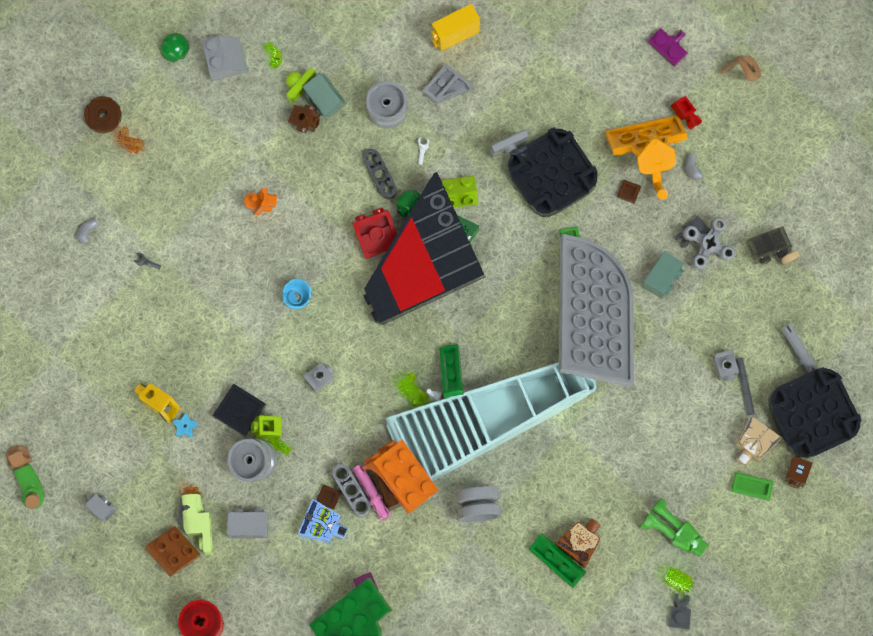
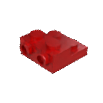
[351,207,397,259]

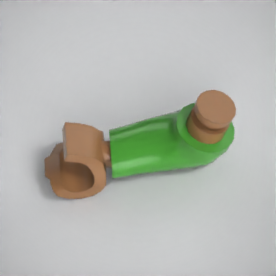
[6,445,45,509]

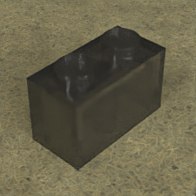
[746,226,792,265]

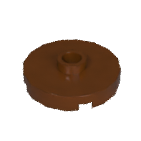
[84,96,122,133]

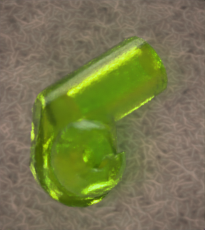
[264,42,282,69]
[267,438,293,456]

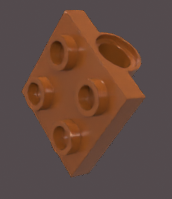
[145,526,200,577]

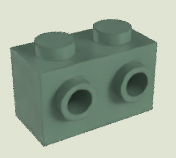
[303,73,347,117]
[643,251,684,299]

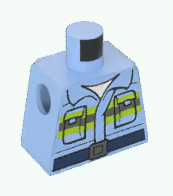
[298,499,348,543]

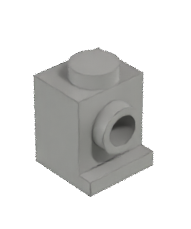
[713,350,739,382]
[303,363,334,394]
[85,493,118,524]

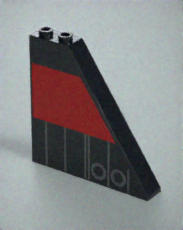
[363,172,486,325]

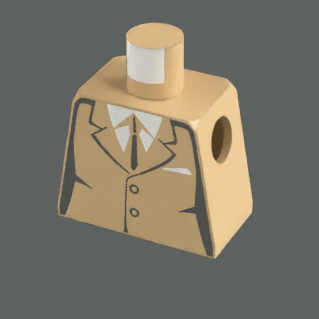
[736,416,782,466]

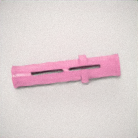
[352,464,391,520]

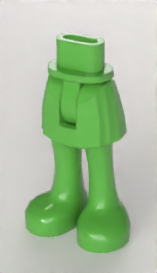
[640,498,709,557]

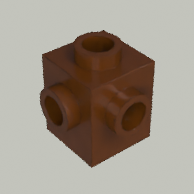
[288,104,320,133]

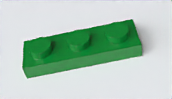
[439,344,464,398]
[529,533,586,588]

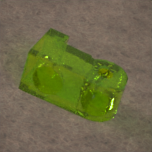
[397,372,429,408]

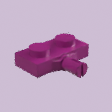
[648,28,688,67]

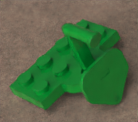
[309,578,393,636]

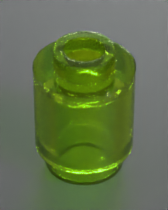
[663,567,694,594]

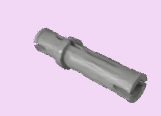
[781,323,818,373]

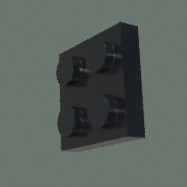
[212,384,266,437]

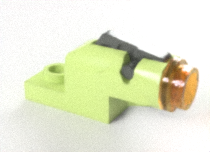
[178,487,213,555]

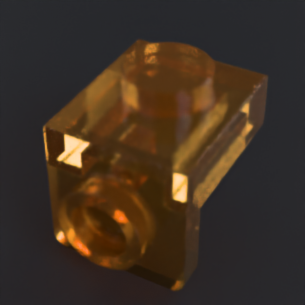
[117,126,145,154]

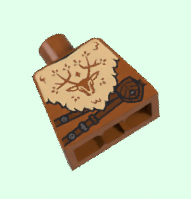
[555,518,601,568]

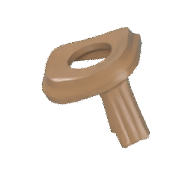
[719,55,761,81]

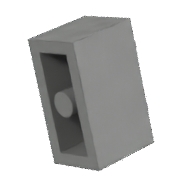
[227,509,268,538]

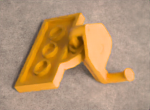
[605,115,687,200]

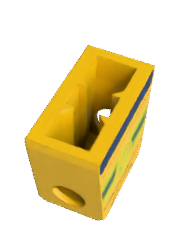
[135,383,181,423]

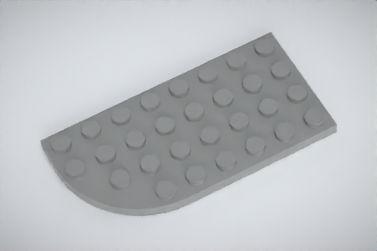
[559,234,634,387]

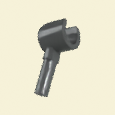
[134,252,161,270]

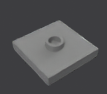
[489,130,528,158]

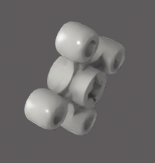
[683,217,735,269]

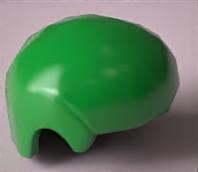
[160,33,190,62]

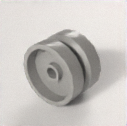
[366,81,408,129]
[228,438,277,482]
[456,486,502,522]

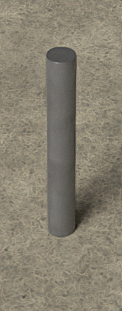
[736,358,755,416]

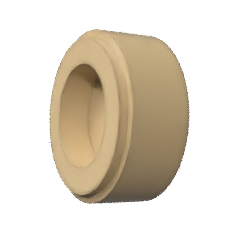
[781,250,801,266]

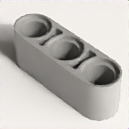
[333,464,370,518]

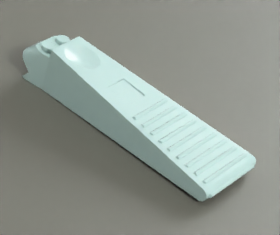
[386,362,596,481]

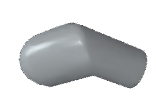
[684,153,703,180]
[76,218,99,244]

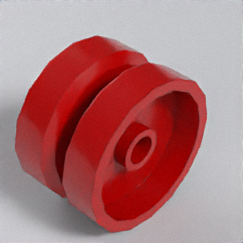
[178,599,224,636]

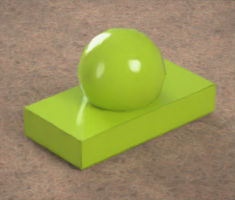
[285,67,316,104]

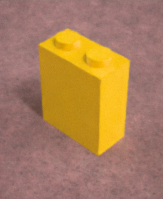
[430,3,480,52]

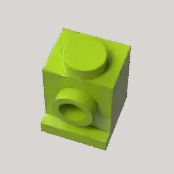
[251,416,282,439]

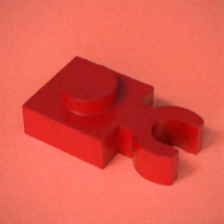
[671,95,702,130]

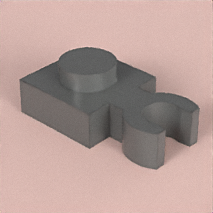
[675,216,710,248]
[669,594,691,630]

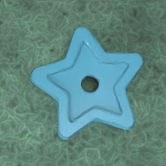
[173,414,198,438]

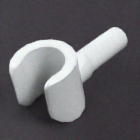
[418,137,429,165]
[427,389,442,402]

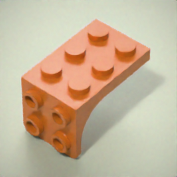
[362,439,439,514]

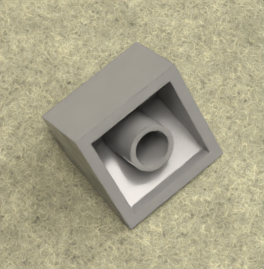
[201,36,248,81]

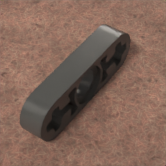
[363,149,397,199]

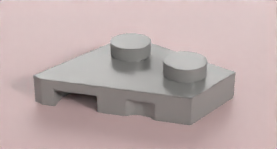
[422,64,474,104]

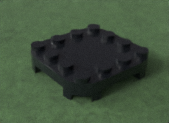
[507,127,598,217]
[768,367,862,459]

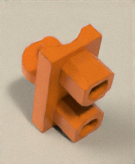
[244,188,277,216]

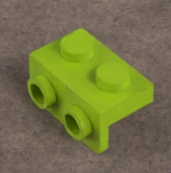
[441,176,478,208]

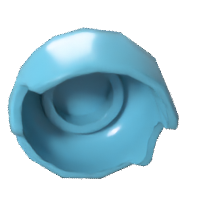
[282,279,312,310]

